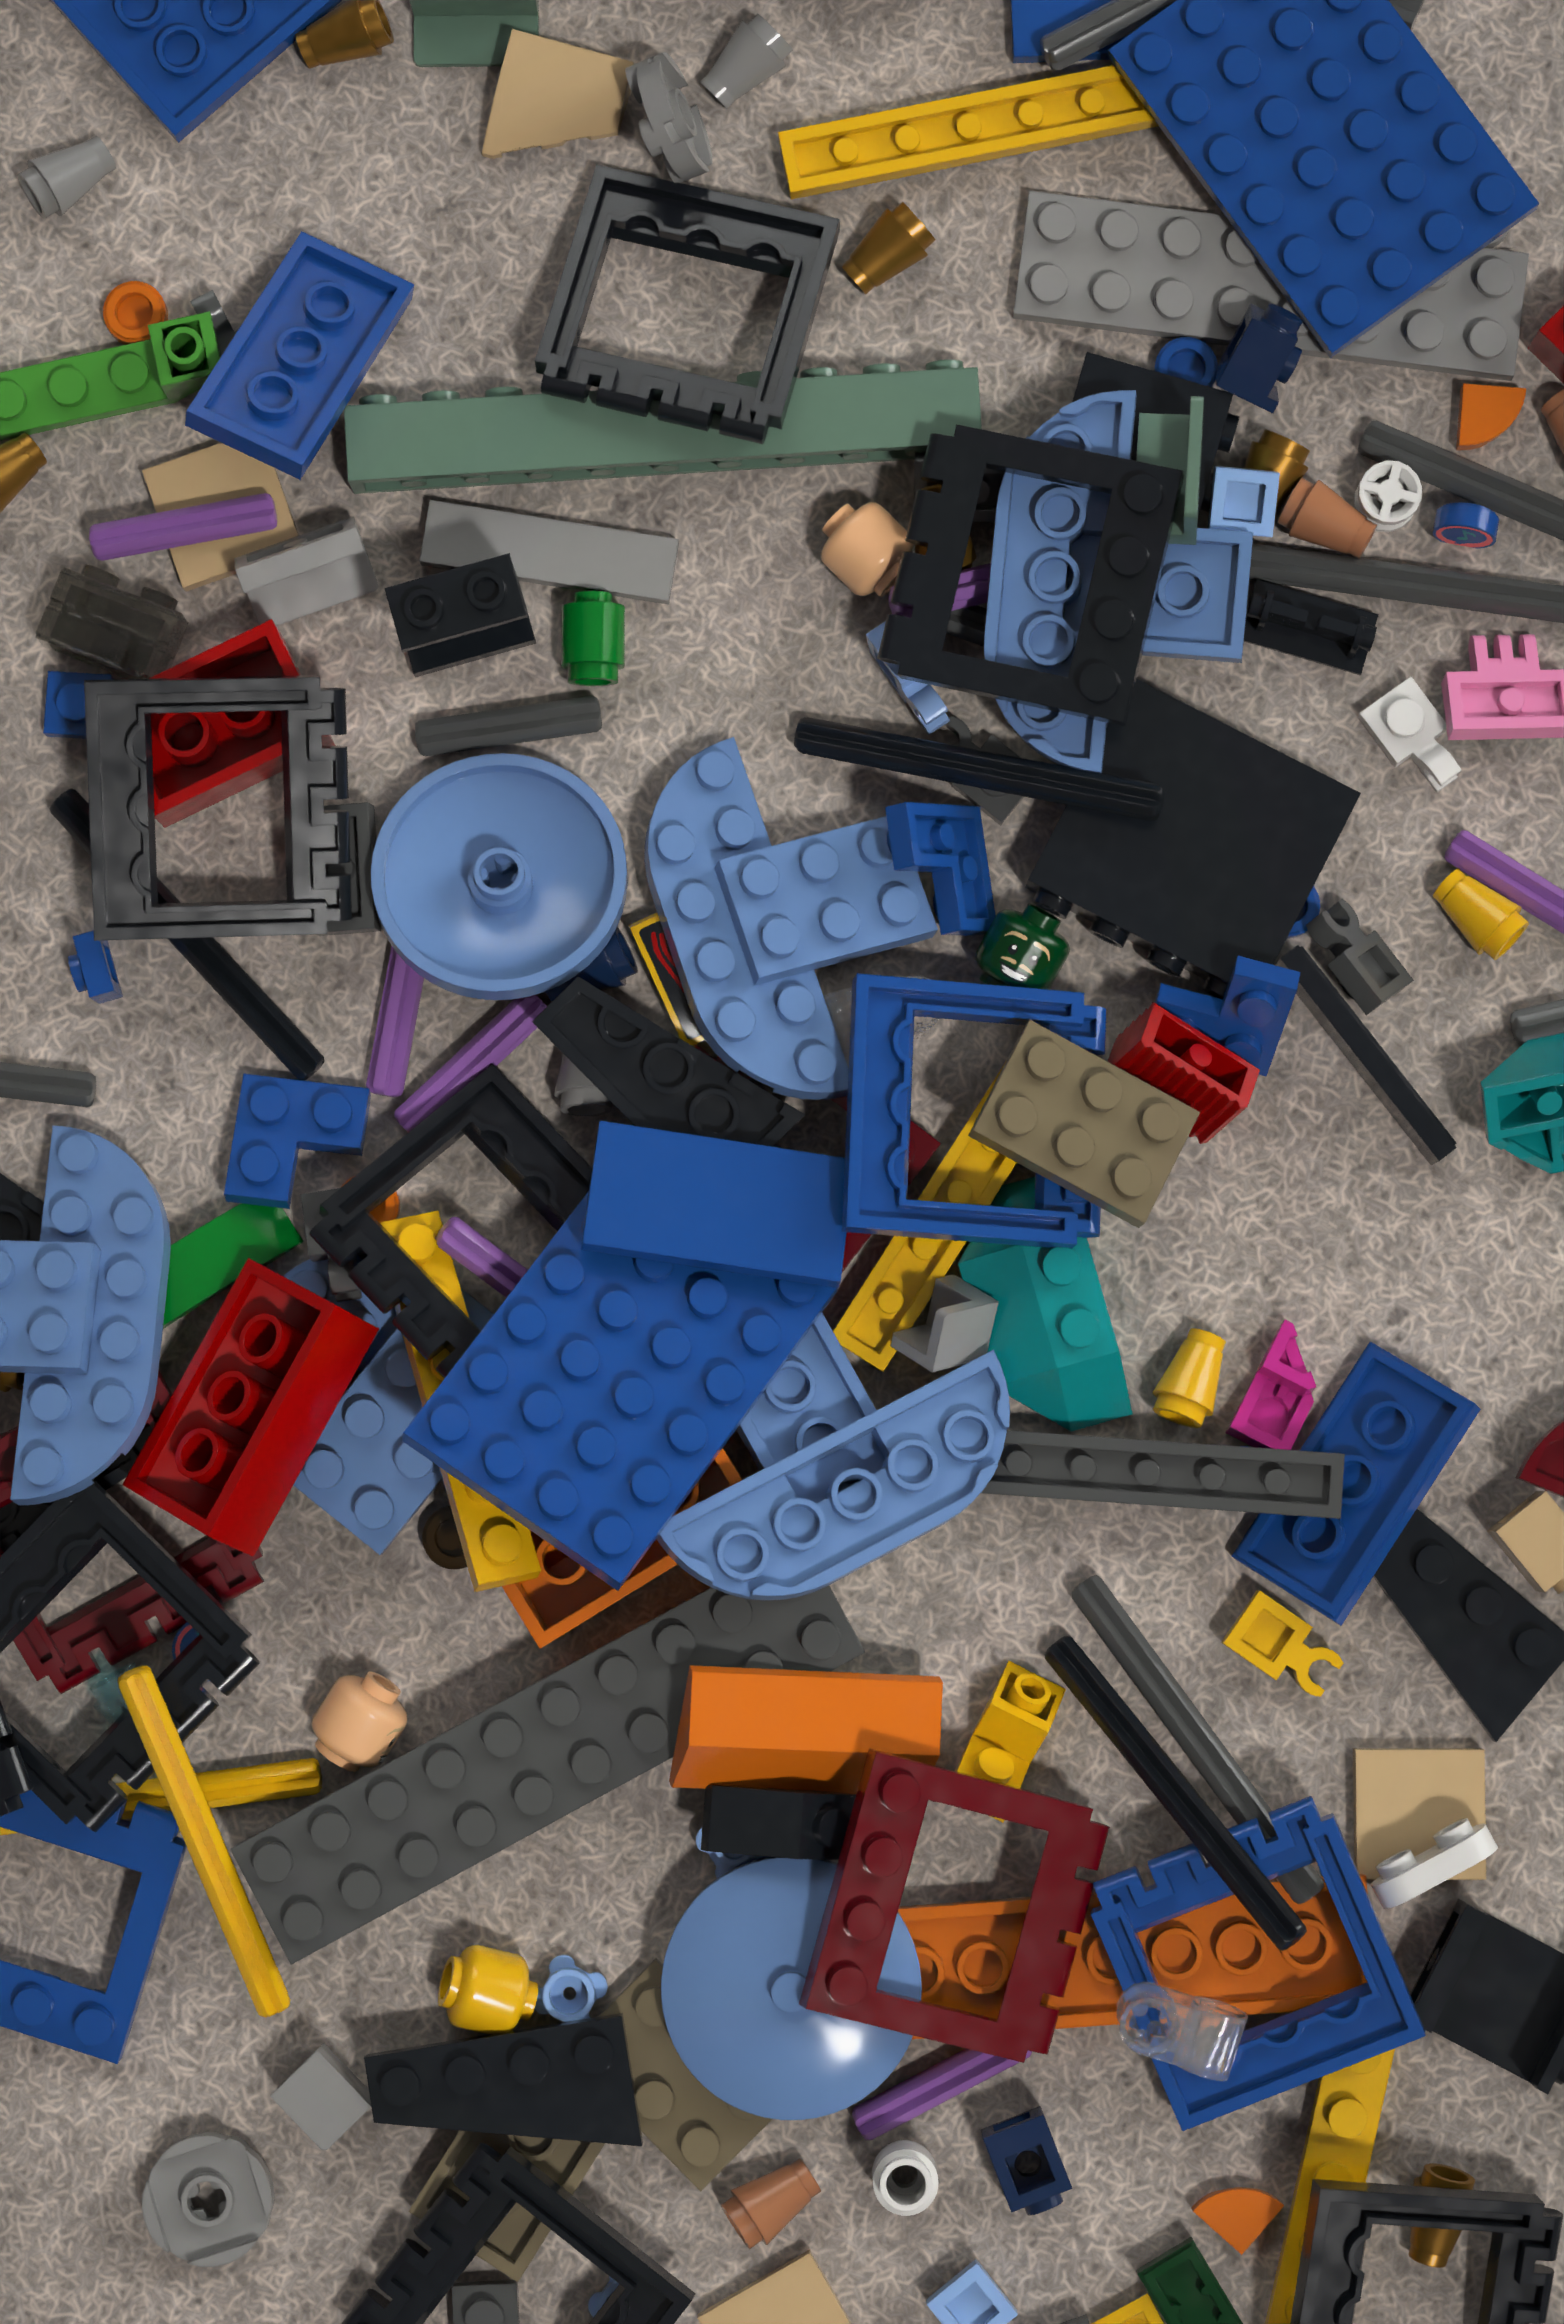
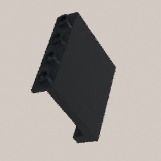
[1025,679,1361,999]

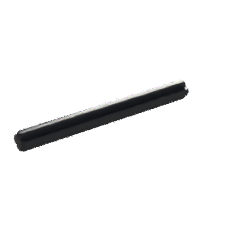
[794,717,1164,821]
[49,788,325,1081]
[1044,1636,1307,1951]

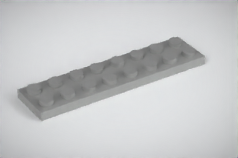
[1013,191,1529,381]

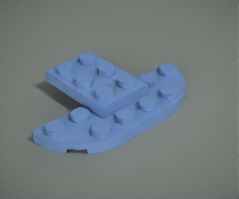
[984,390,1253,773]
[644,737,938,1100]
[0,1125,171,1505]
[283,1255,494,1555]
[657,1313,1010,1600]

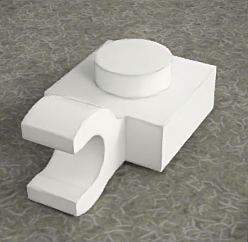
[1358,677,1462,793]

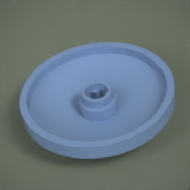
[371,753,628,1000]
[661,1857,922,2120]

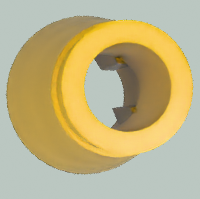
[1432,868,1529,960]
[1152,1328,1226,1428]

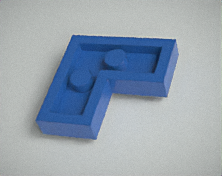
[885,802,996,936]
[1155,956,1300,1076]
[224,1074,371,1209]

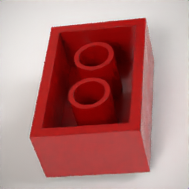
[148,619,336,828]

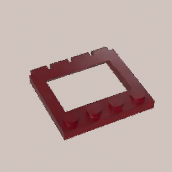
[0,1371,264,1694]
[799,1748,1110,2063]

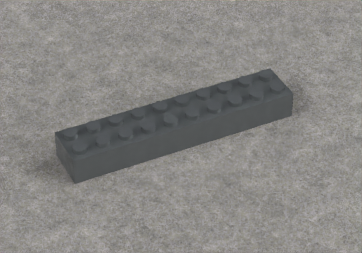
[230,1585,865,1965]

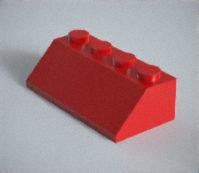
[122,1258,379,1557]

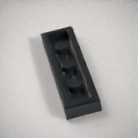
[1275,945,1457,1165]

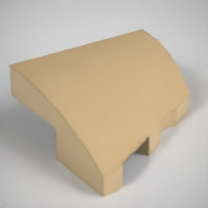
[482,29,634,159]

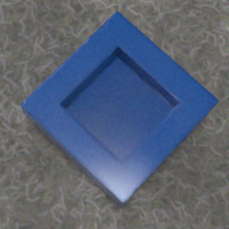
[43,671,114,739]
[68,930,123,1004]

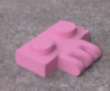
[1441,634,1564,740]

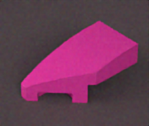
[1225,1320,1316,1450]

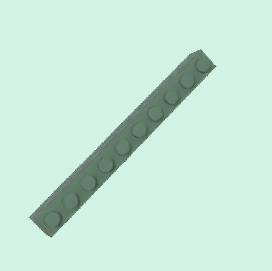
[344,360,982,494]

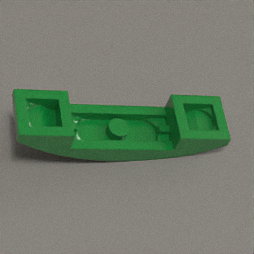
[163,1203,304,1329]

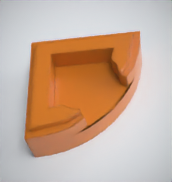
[1456,383,1526,450]
[1191,2187,1284,2255]

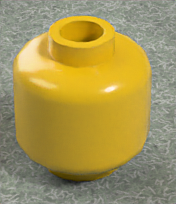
[438,1945,538,2035]

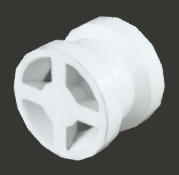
[1354,460,1422,532]

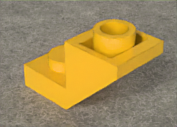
[955,1661,1066,1823]

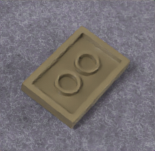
[968,1020,1200,1228]
[598,1958,772,2192]
[408,2130,605,2282]

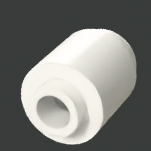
[872,2140,939,2216]

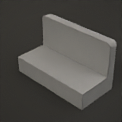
[234,516,378,626]

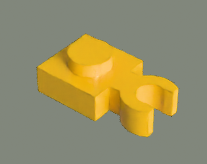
[1221,1590,1344,1697]

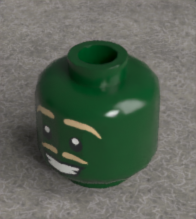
[975,903,1070,990]

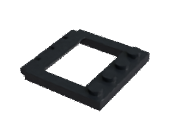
[535,164,840,444]
[877,425,1184,726]
[84,675,352,941]
[309,1064,592,1379]
[0,1479,260,1832]
[341,2142,696,2324]
[1290,2179,1564,2324]

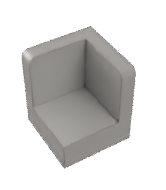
[890,1274,999,1372]
[270,2043,371,2150]

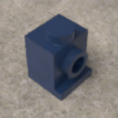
[1215,303,1303,413]
[981,2106,1072,2216]

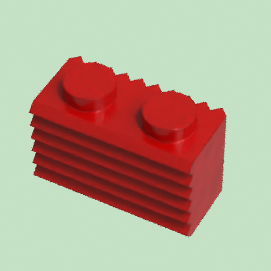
[1107,1002,1260,1144]

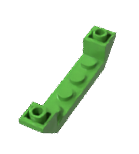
[0,311,221,441]

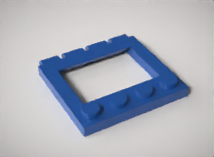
[842,973,1106,1249]
[0,1790,187,2064]
[1091,1796,1426,2131]

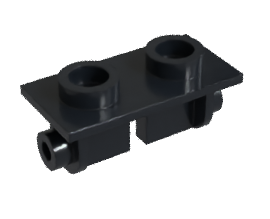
[1244,579,1379,675]

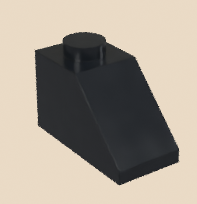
[701,1785,856,1860]

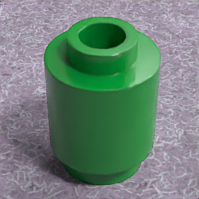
[561,591,625,686]

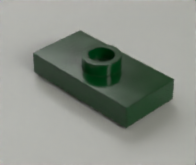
[1136,2237,1243,2324]

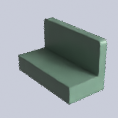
[409,0,539,67]
[1136,396,1204,545]

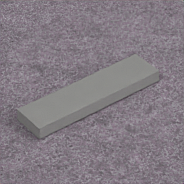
[419,500,679,605]

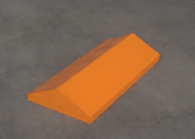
[669,1665,943,1794]

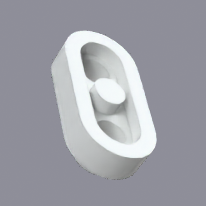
[1371,1818,1498,1909]

